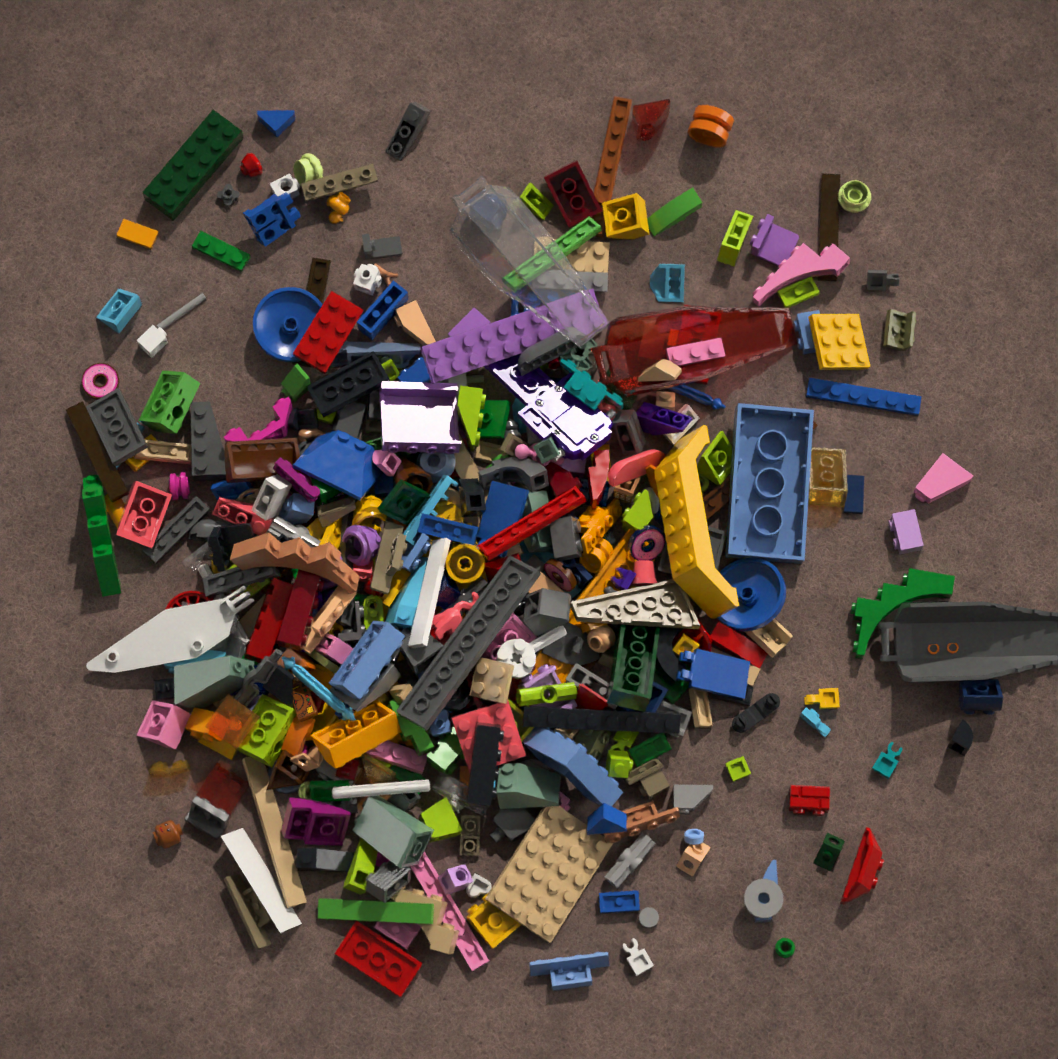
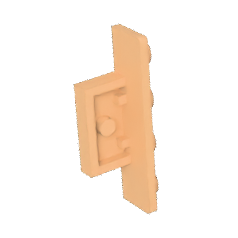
[302,586,357,654]

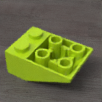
[457,385,486,451]

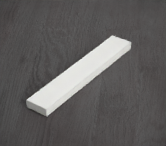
[408,538,451,649]

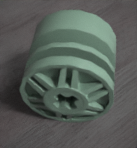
[559,335,599,376]

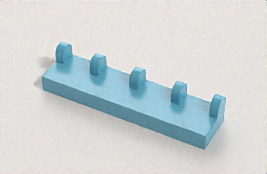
[403,475,459,546]

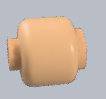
[587,625,616,653]

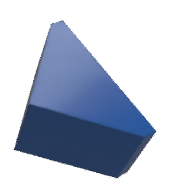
[257,110,295,137]
[587,803,627,835]

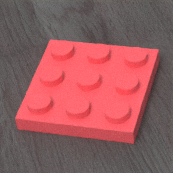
[452,699,526,773]

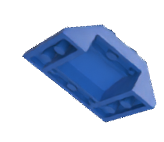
[293,430,383,501]

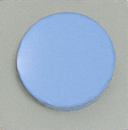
[684,829,704,845]

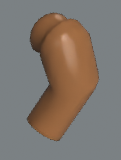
[297,429,327,443]

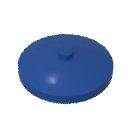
[253,287,323,362]
[717,558,786,631]

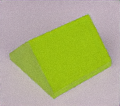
[697,431,732,485]

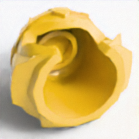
[351,495,387,534]

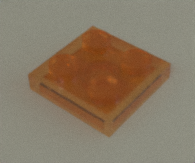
[204,694,260,749]

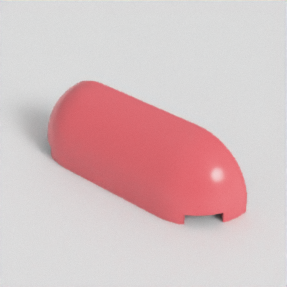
[608,449,665,487]

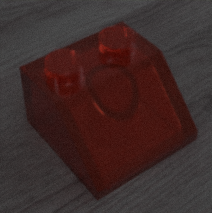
[632,99,670,141]

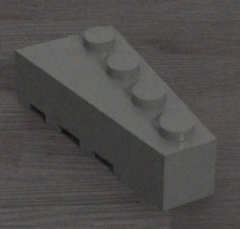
[191,401,227,481]

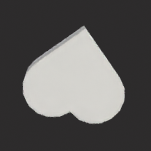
[466,873,492,898]

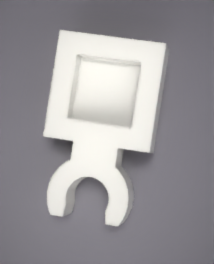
[623,938,654,976]

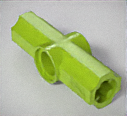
[516,682,577,706]

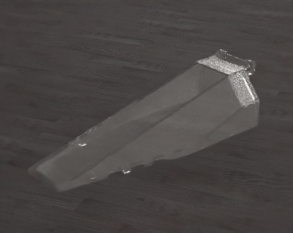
[450,176,610,347]

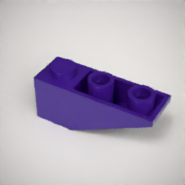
[636,402,692,435]

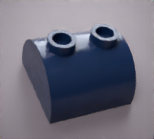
[959,679,1003,715]

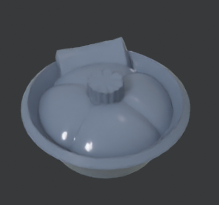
[416,452,456,483]

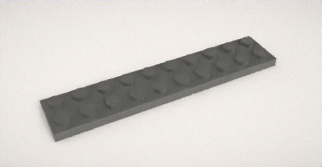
[396,555,541,731]

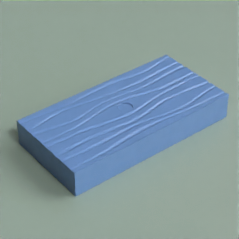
[725,403,814,564]

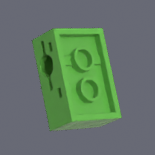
[138,370,200,434]

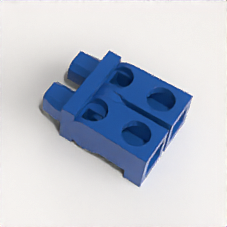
[243,193,301,247]

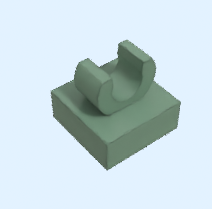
[533,437,560,464]

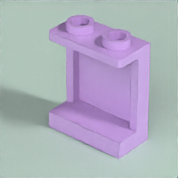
[517,664,577,708]

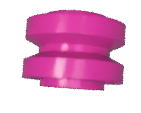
[169,472,190,500]

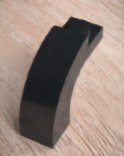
[655,627,688,686]

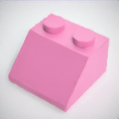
[137,700,191,750]

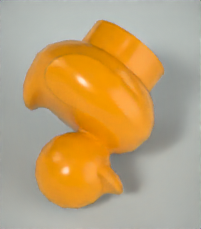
[327,192,351,224]

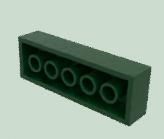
[142,110,244,221]
[607,624,660,712]

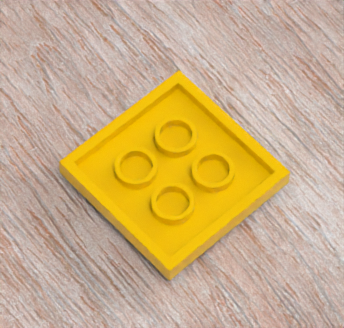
[808,314,870,370]

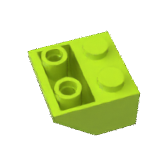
[621,489,653,535]

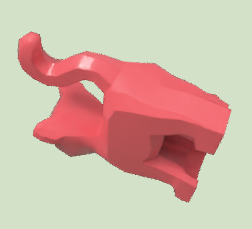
[431,592,479,646]

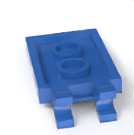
[477,481,529,557]
[676,649,750,700]

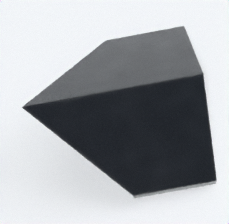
[262,665,295,708]

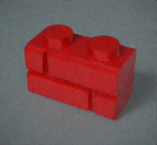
[789,785,830,816]

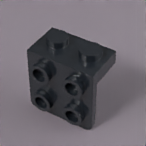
[208,523,254,572]

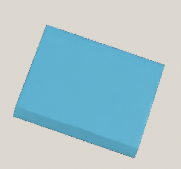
[96,289,142,333]

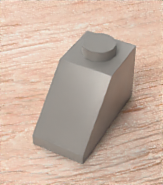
[673,785,713,815]

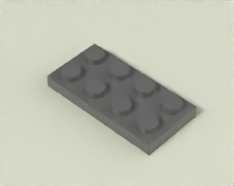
[86,388,148,466]

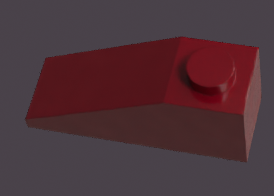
[545,461,583,497]

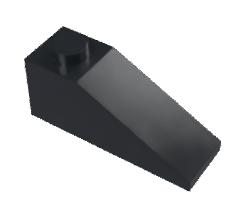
[296,848,355,872]

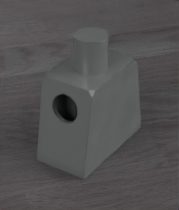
[400,628,443,676]
[490,808,535,843]

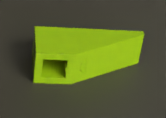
[343,837,378,895]

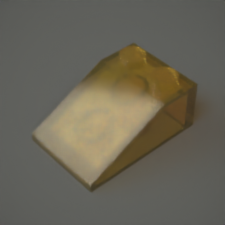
[808,447,848,507]

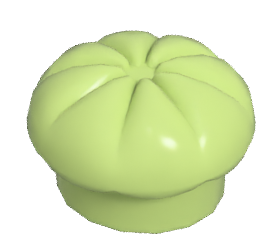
[293,153,323,186]
[838,180,871,213]

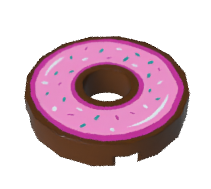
[81,363,120,400]
[544,558,577,592]

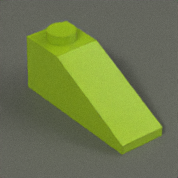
[717,210,753,266]

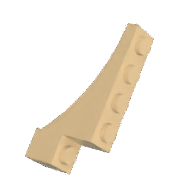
[391,886,460,954]

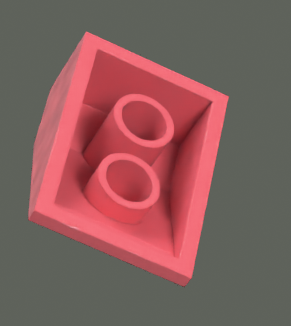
[116,481,172,549]

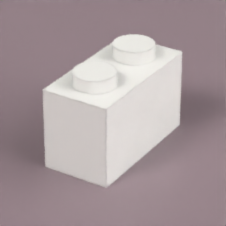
[251,474,292,521]

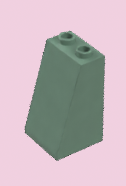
[174,655,255,709]
[352,795,434,868]

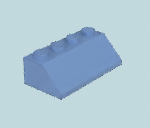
[329,621,405,699]

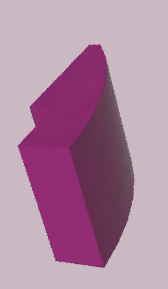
[281,798,351,846]

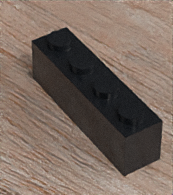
[467,722,504,806]

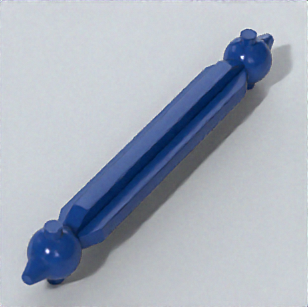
[638,369,726,410]

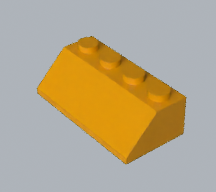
[310,700,401,768]

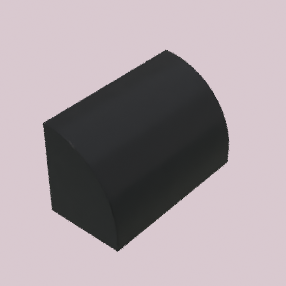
[947,720,973,756]

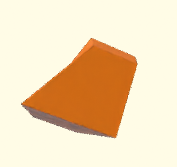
[277,648,316,674]

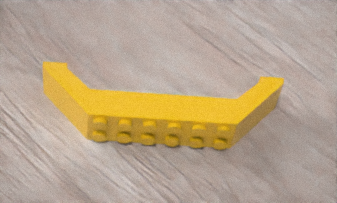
[654,425,739,619]

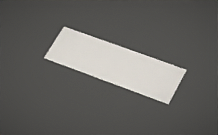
[221,828,302,933]

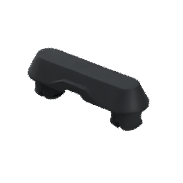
[732,693,780,733]

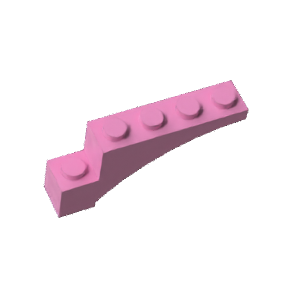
[753,243,850,306]

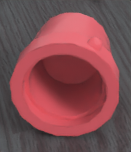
[631,560,657,586]

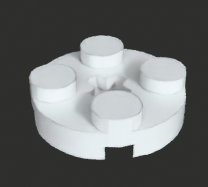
[497,639,536,679]

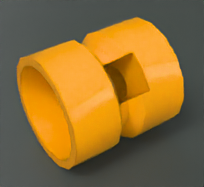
[579,538,613,573]

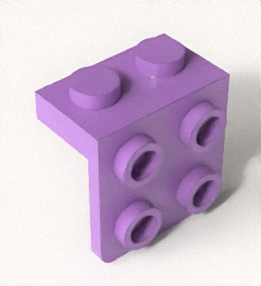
[749,214,799,266]

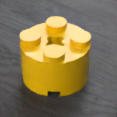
[446,543,485,583]

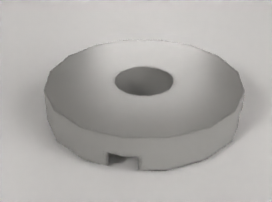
[744,879,783,919]

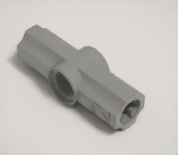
[269,516,321,548]
[604,832,655,888]

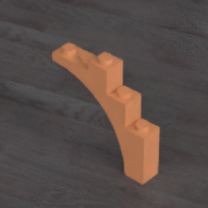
[230,533,360,594]

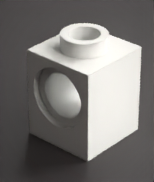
[270,174,300,198]
[137,325,168,358]

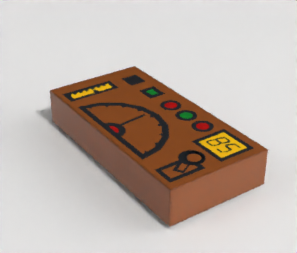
[293,681,319,722]

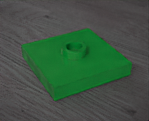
[477,400,511,439]

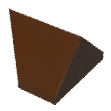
[266,750,310,790]

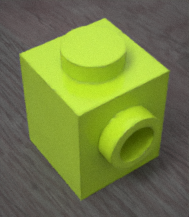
[606,750,633,778]

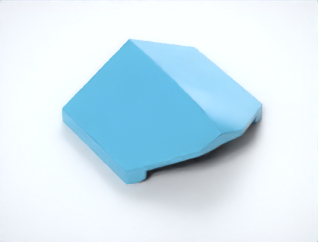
[650,264,685,302]

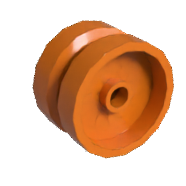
[687,105,734,148]

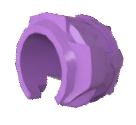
[342,525,381,566]

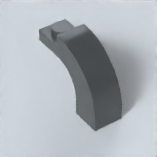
[478,457,549,492]

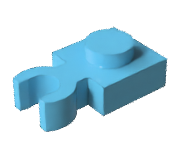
[800,707,831,737]

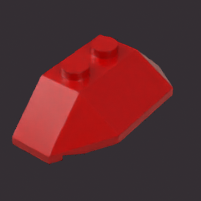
[840,827,884,905]

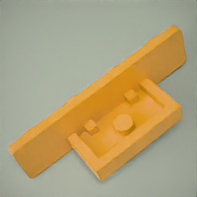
[577,498,622,554]

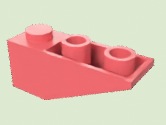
[212,497,274,535]

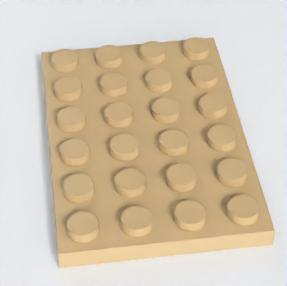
[485,806,613,943]

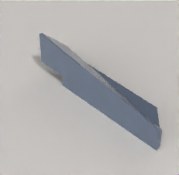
[330,342,420,368]

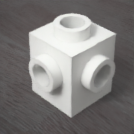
[353,264,382,296]

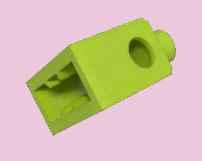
[418,797,463,842]

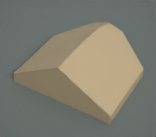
[638,359,682,382]

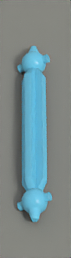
[282,656,356,721]

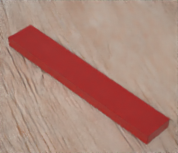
[478,486,586,561]

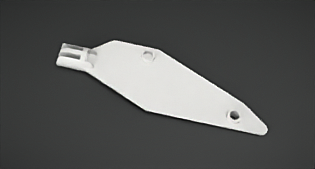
[86,585,254,673]

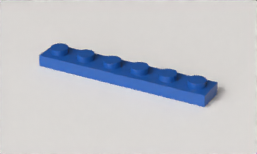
[806,377,922,416]

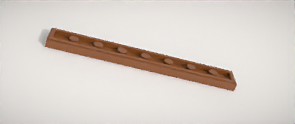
[591,96,632,238]

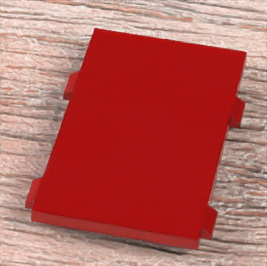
[574,683,609,710]

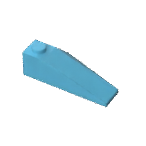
[385,557,428,631]

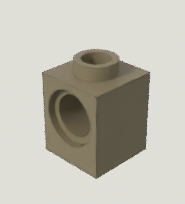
[638,769,670,800]

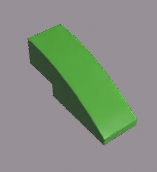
[647,187,703,236]
[388,701,434,757]

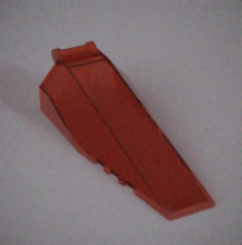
[591,306,797,396]

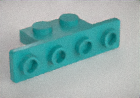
[560,358,624,411]

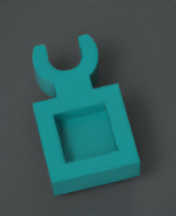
[872,742,903,779]

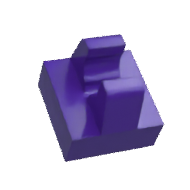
[610,568,636,591]

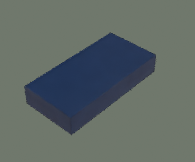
[844,475,864,514]

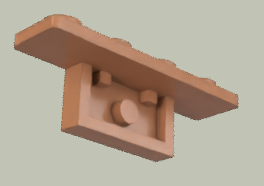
[604,801,680,843]

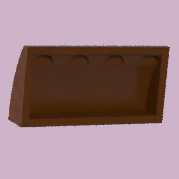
[225,438,303,483]

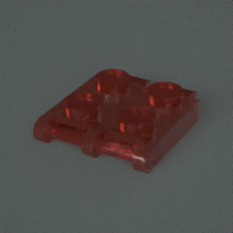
[196,762,249,815]

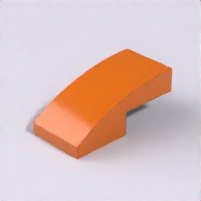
[281,715,316,756]

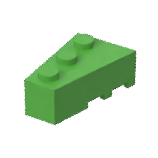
[426,725,465,777]

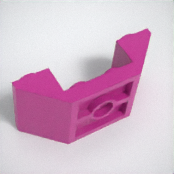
[224,397,293,442]

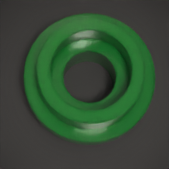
[775,938,795,958]

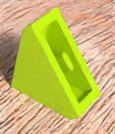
[519,183,554,220]

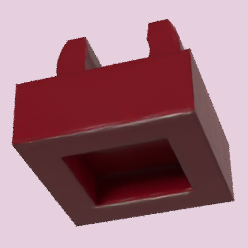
[335,760,359,782]

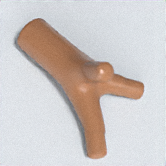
[374,264,398,286]

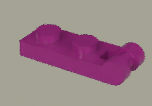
[273,457,320,503]

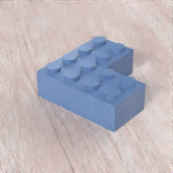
[522,727,623,807]

